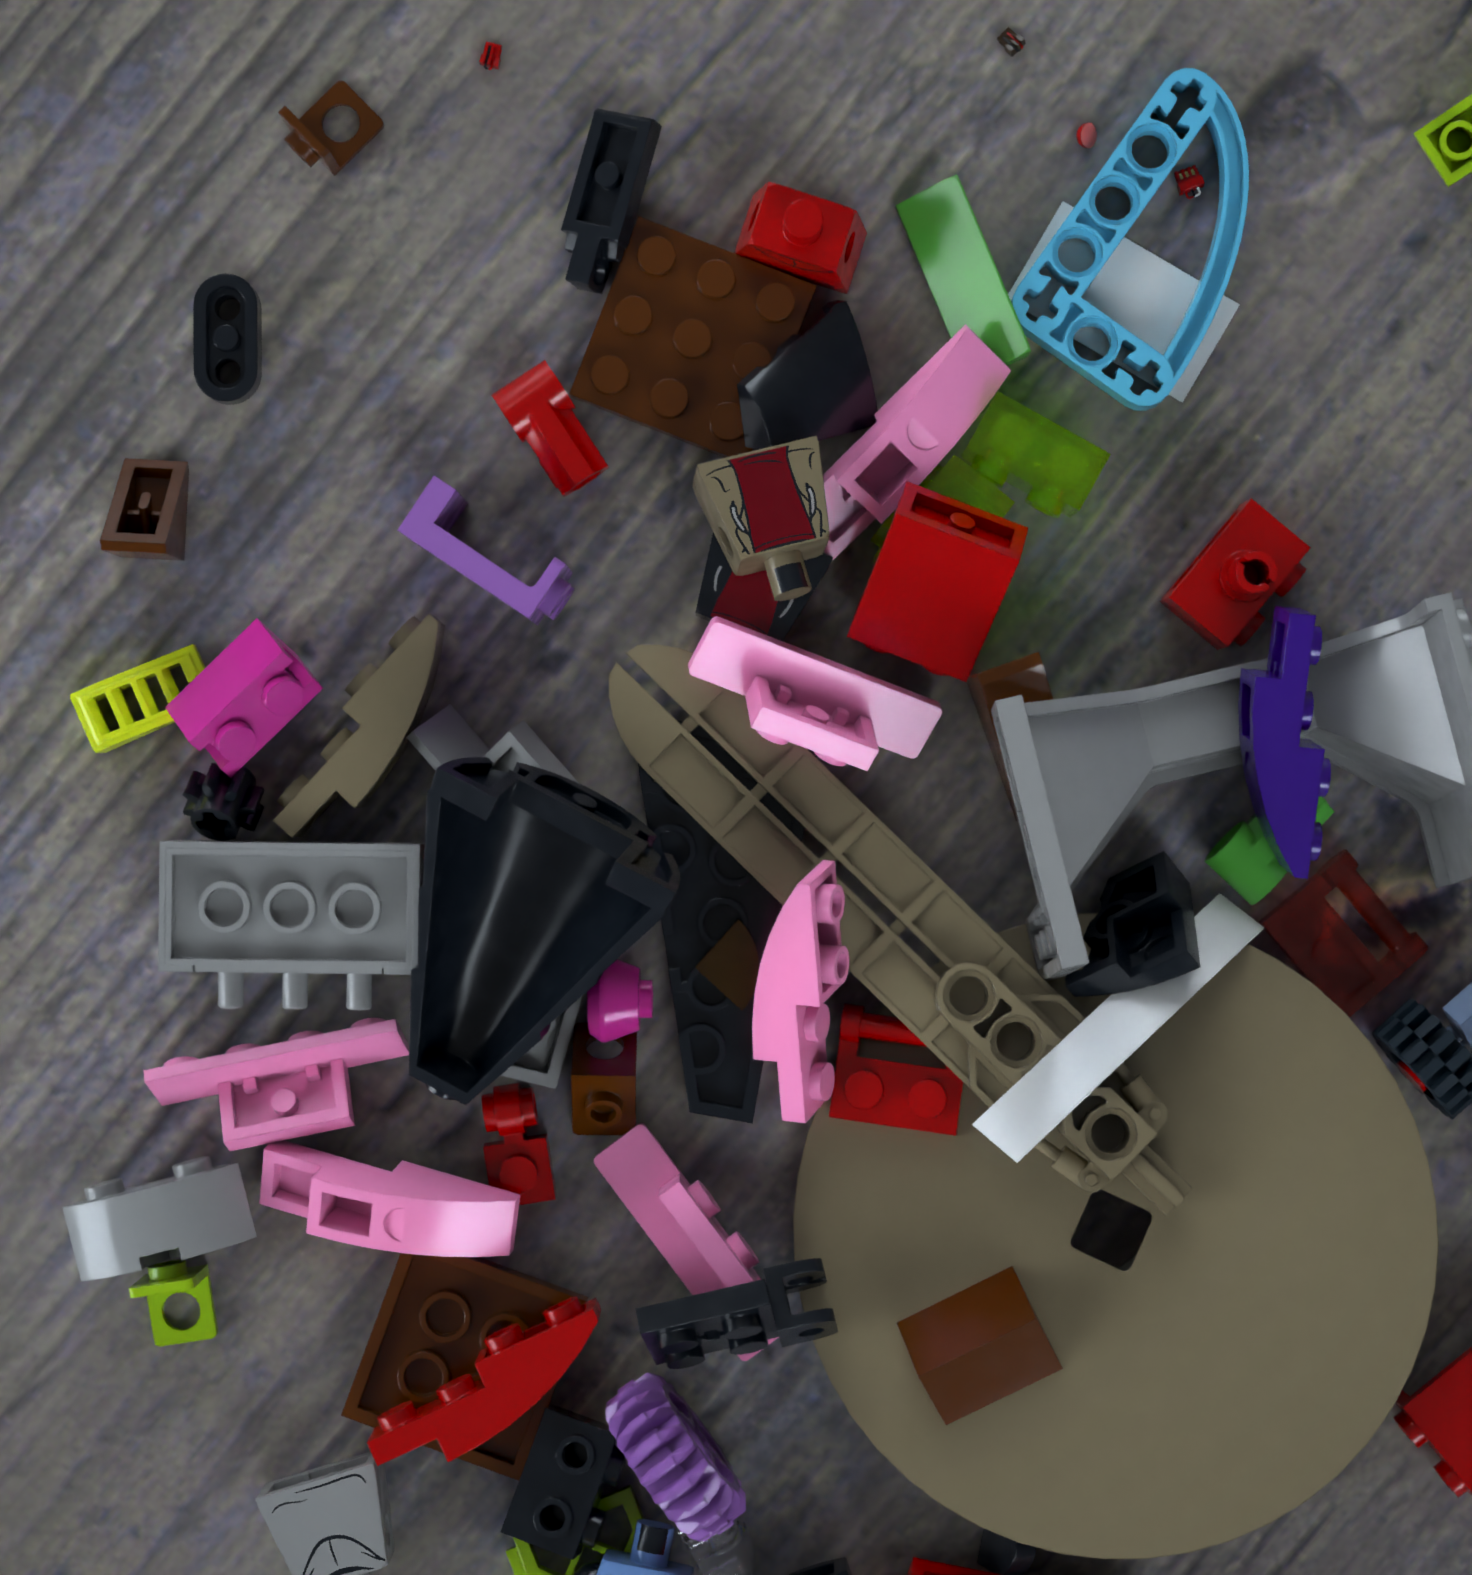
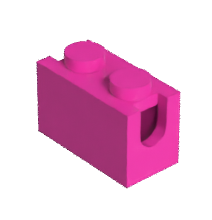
[165,618,323,778]

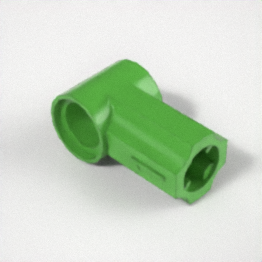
[1204,797,1335,905]

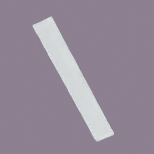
[972,893,1264,1163]

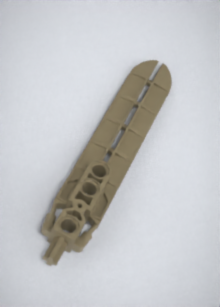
[609,645,1192,1215]

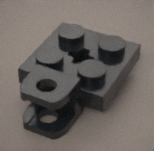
[636,1258,838,1369]

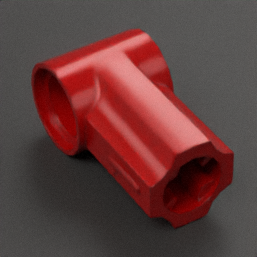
[492,360,609,497]

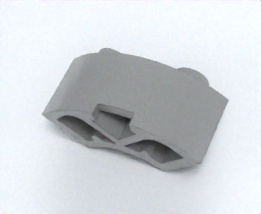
[62,1156,257,1282]

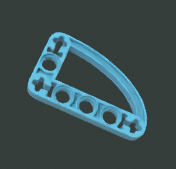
[1011,68,1249,411]

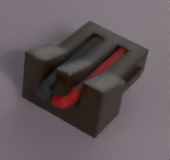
[997,27,1026,57]

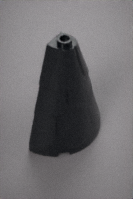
[409,757,680,1105]

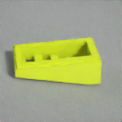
[70,644,205,753]

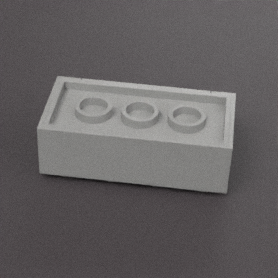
[158,840,425,1010]

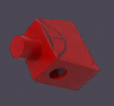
[734,182,867,294]

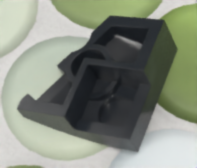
[737,300,878,450]
[1065,851,1201,997]

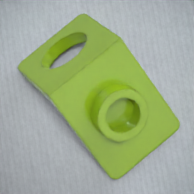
[129,1259,218,1347]

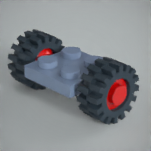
[1372,982,1472,1119]

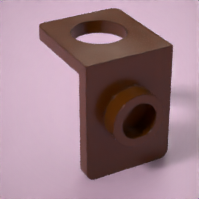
[278,81,384,176]
[571,1023,637,1135]

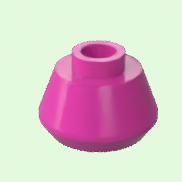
[587,959,653,1043]

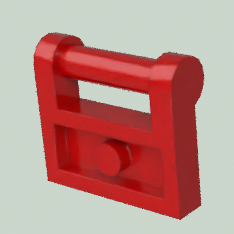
[829,1003,964,1136]

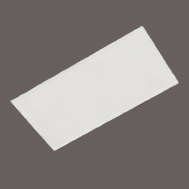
[1008,201,1240,403]

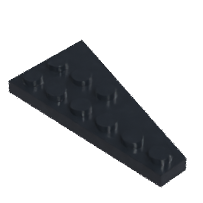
[638,721,817,1124]

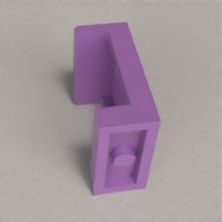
[398,476,575,625]

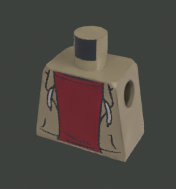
[692,436,829,601]

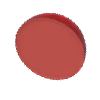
[1076,122,1097,148]

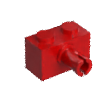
[1159,498,1311,650]

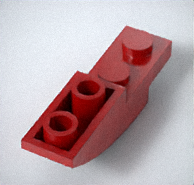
[367,1296,601,1466]

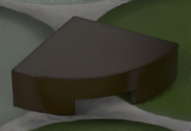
[695,919,759,1011]

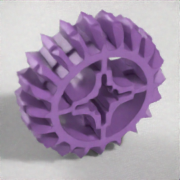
[605,1372,746,1542]

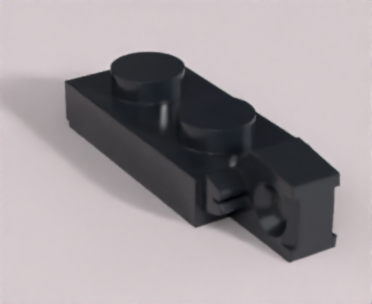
[561,108,662,294]

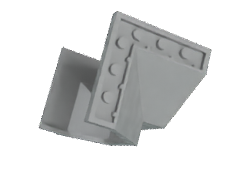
[991,592,1472,981]

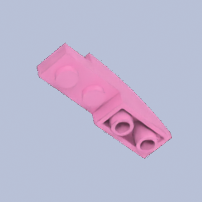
[823,324,1011,560]
[752,860,849,1123]
[259,1140,520,1257]

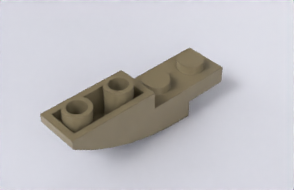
[273,614,445,838]

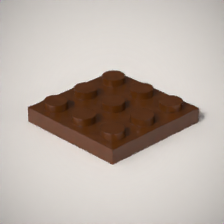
[569,216,817,458]
[341,1253,588,1481]

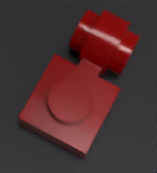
[481,1083,557,1205]

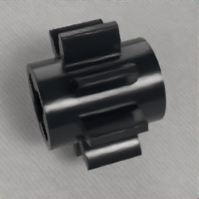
[183,763,265,841]

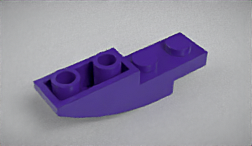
[1238,606,1331,879]

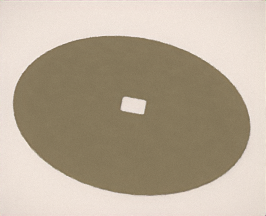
[793,913,1439,1559]

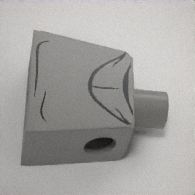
[256,1451,394,1575]

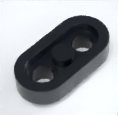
[193,273,262,405]

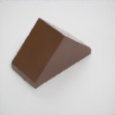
[100,458,189,561]

